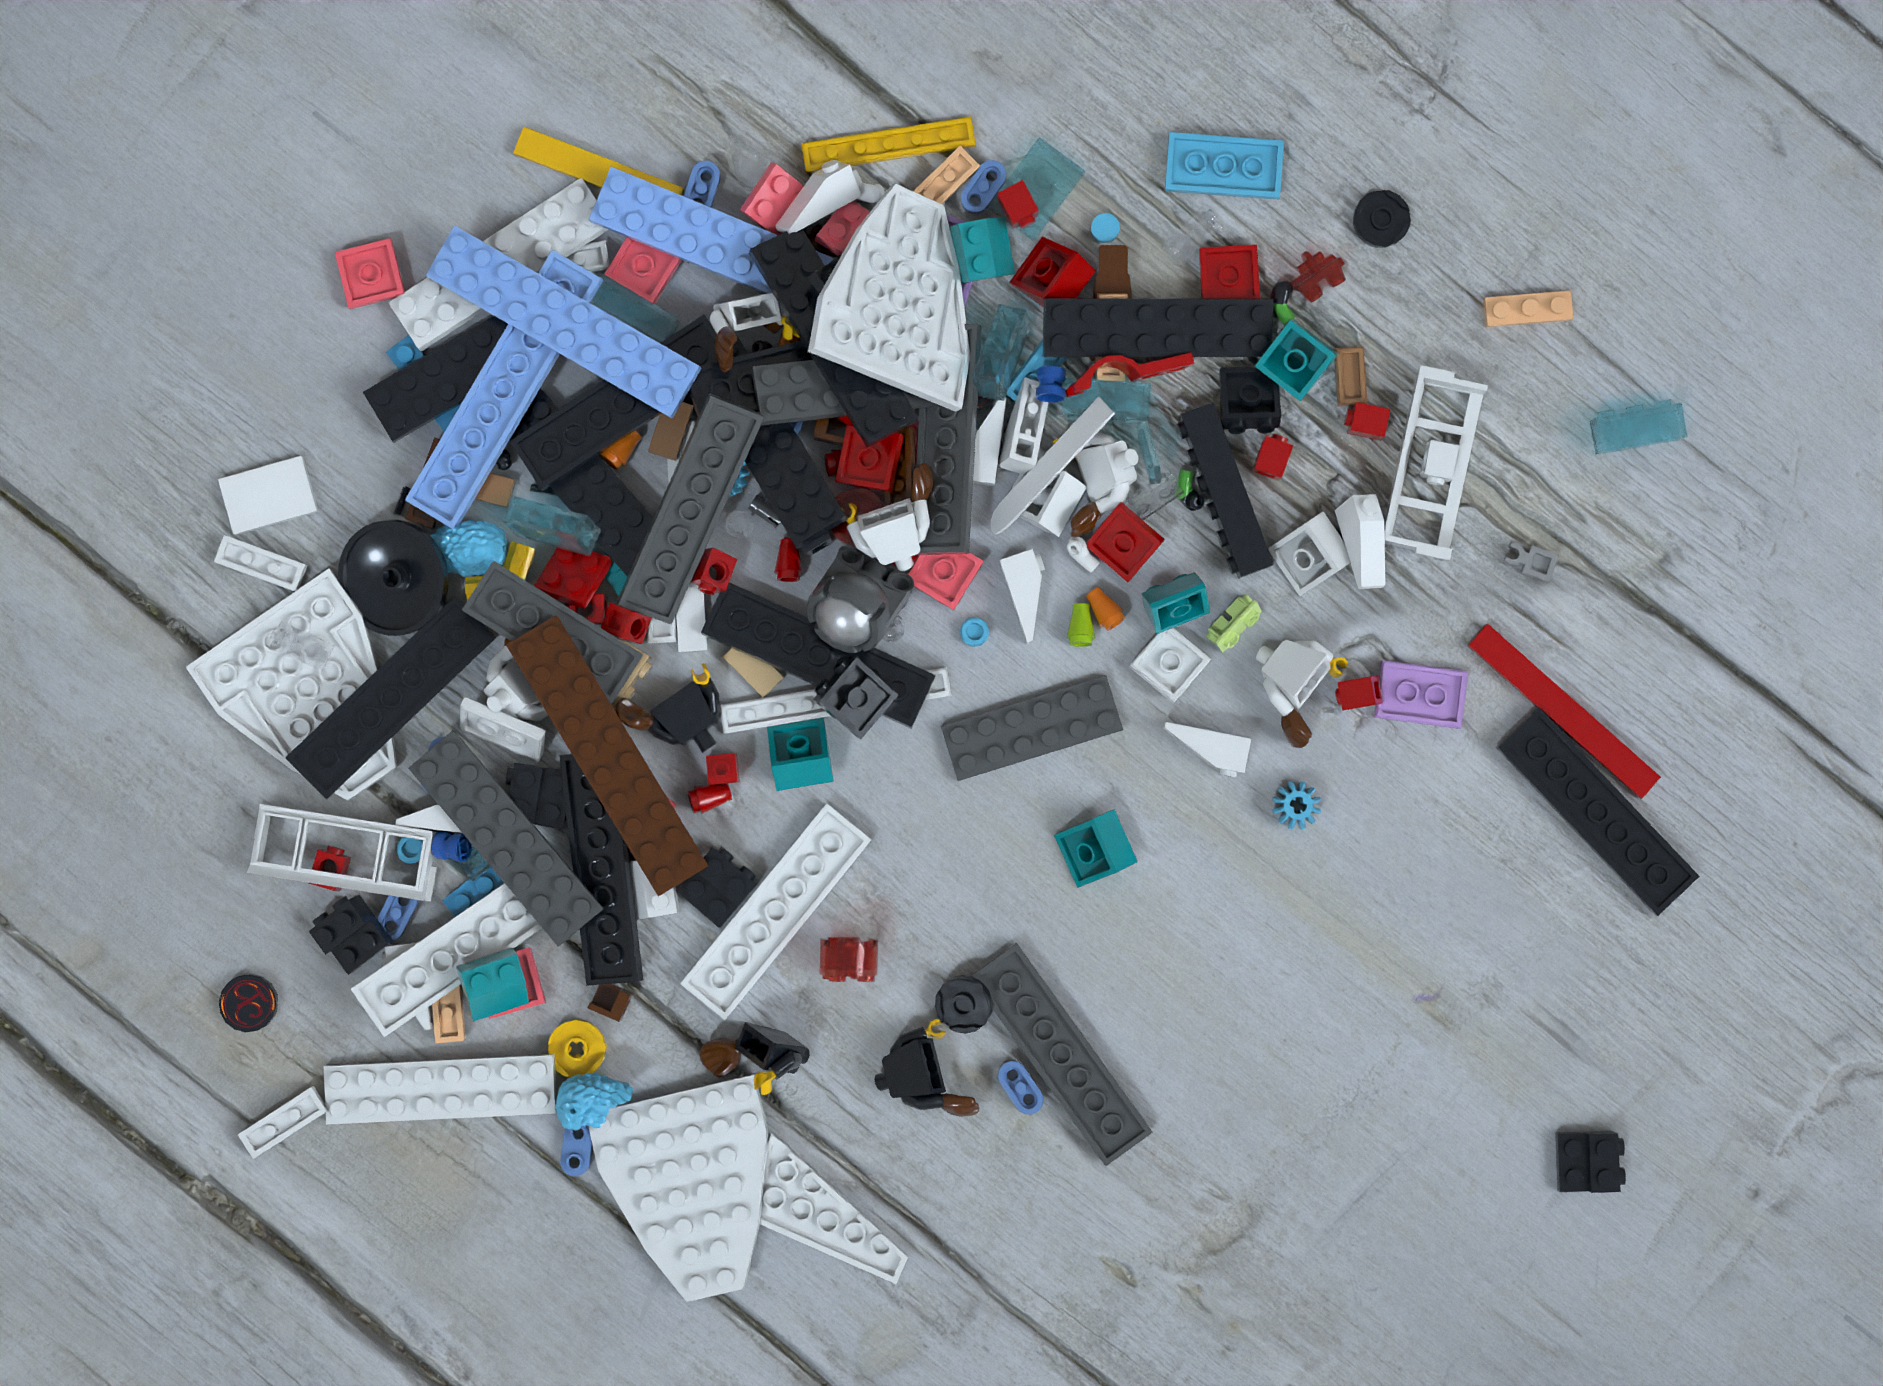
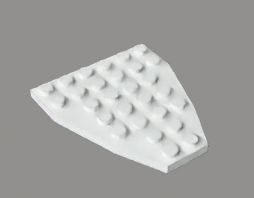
[808,184,970,412]
[186,568,398,800]
[588,1074,768,1302]

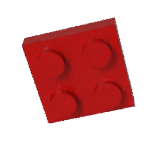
[1199,244,1260,298]
[835,425,904,492]
[1086,502,1165,582]
[534,541,613,609]

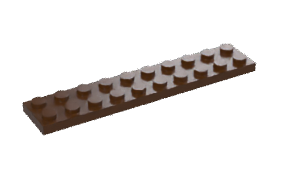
[506,615,708,897]

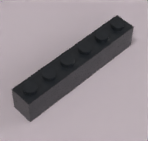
[1176,402,1274,579]

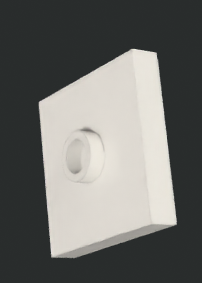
[1129,628,1211,704]

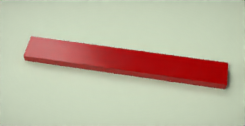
[1467,624,1661,799]

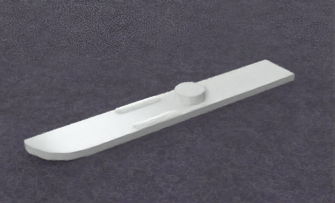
[991,396,1115,535]

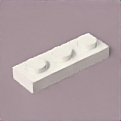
[214,535,308,591]
[238,1086,328,1159]

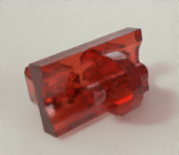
[1290,251,1346,303]

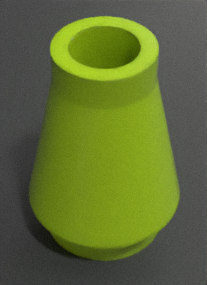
[1067,603,1095,647]

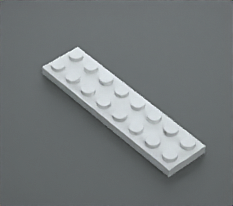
[389,178,608,352]
[680,804,872,1020]
[351,883,542,1037]
[324,1054,557,1125]

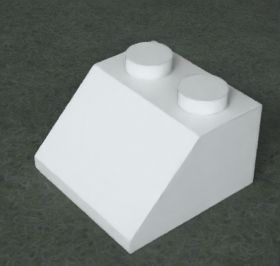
[1011,460,1087,537]
[1268,511,1350,596]
[630,861,680,920]

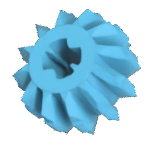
[1272,781,1321,829]

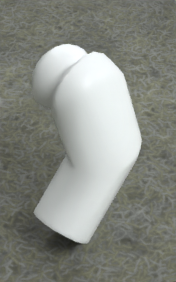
[853,170,885,203]
[1067,536,1100,573]

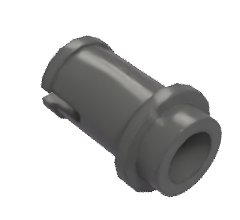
[748,495,781,528]

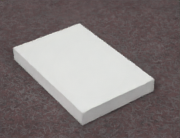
[218,456,319,535]
[460,697,546,762]

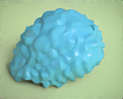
[430,520,508,577]
[555,1073,633,1130]

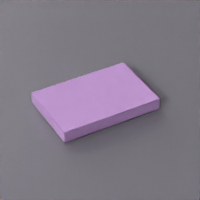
[1374,660,1468,729]

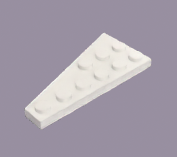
[760,1133,908,1284]

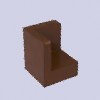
[813,417,847,446]
[587,984,633,1022]

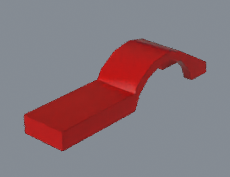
[1065,352,1195,397]

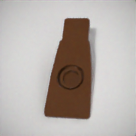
[1089,245,1135,361]

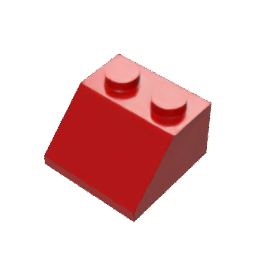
[1009,236,1096,308]

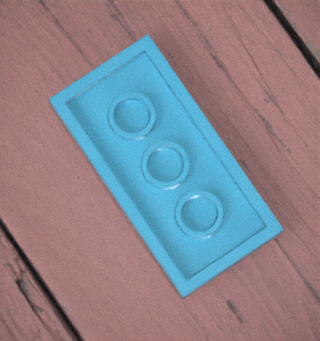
[1165,132,1284,200]

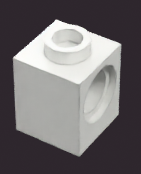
[1420,440,1459,486]

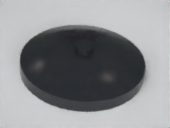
[338,519,449,636]

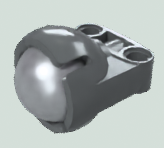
[807,545,914,653]

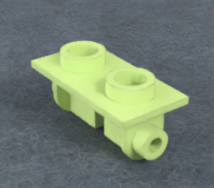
[1206,594,1262,653]

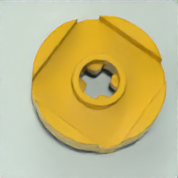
[548,1019,607,1077]

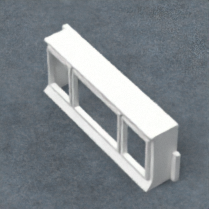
[1384,365,1488,561]
[247,804,437,902]

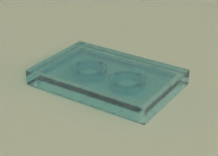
[988,137,1085,241]

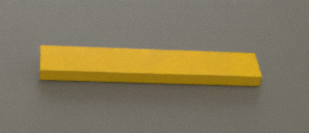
[801,116,976,173]
[513,126,685,196]

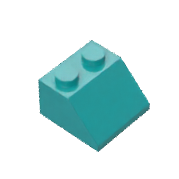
[949,217,1015,284]
[1255,319,1339,401]
[1141,572,1210,634]
[767,718,834,791]
[1054,809,1138,888]
[456,948,529,1022]

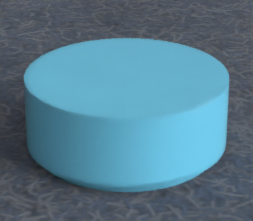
[1091,213,1120,243]
[960,618,989,647]
[396,837,423,864]

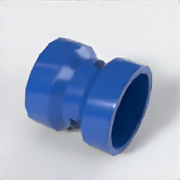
[1036,366,1066,403]
[432,830,472,862]

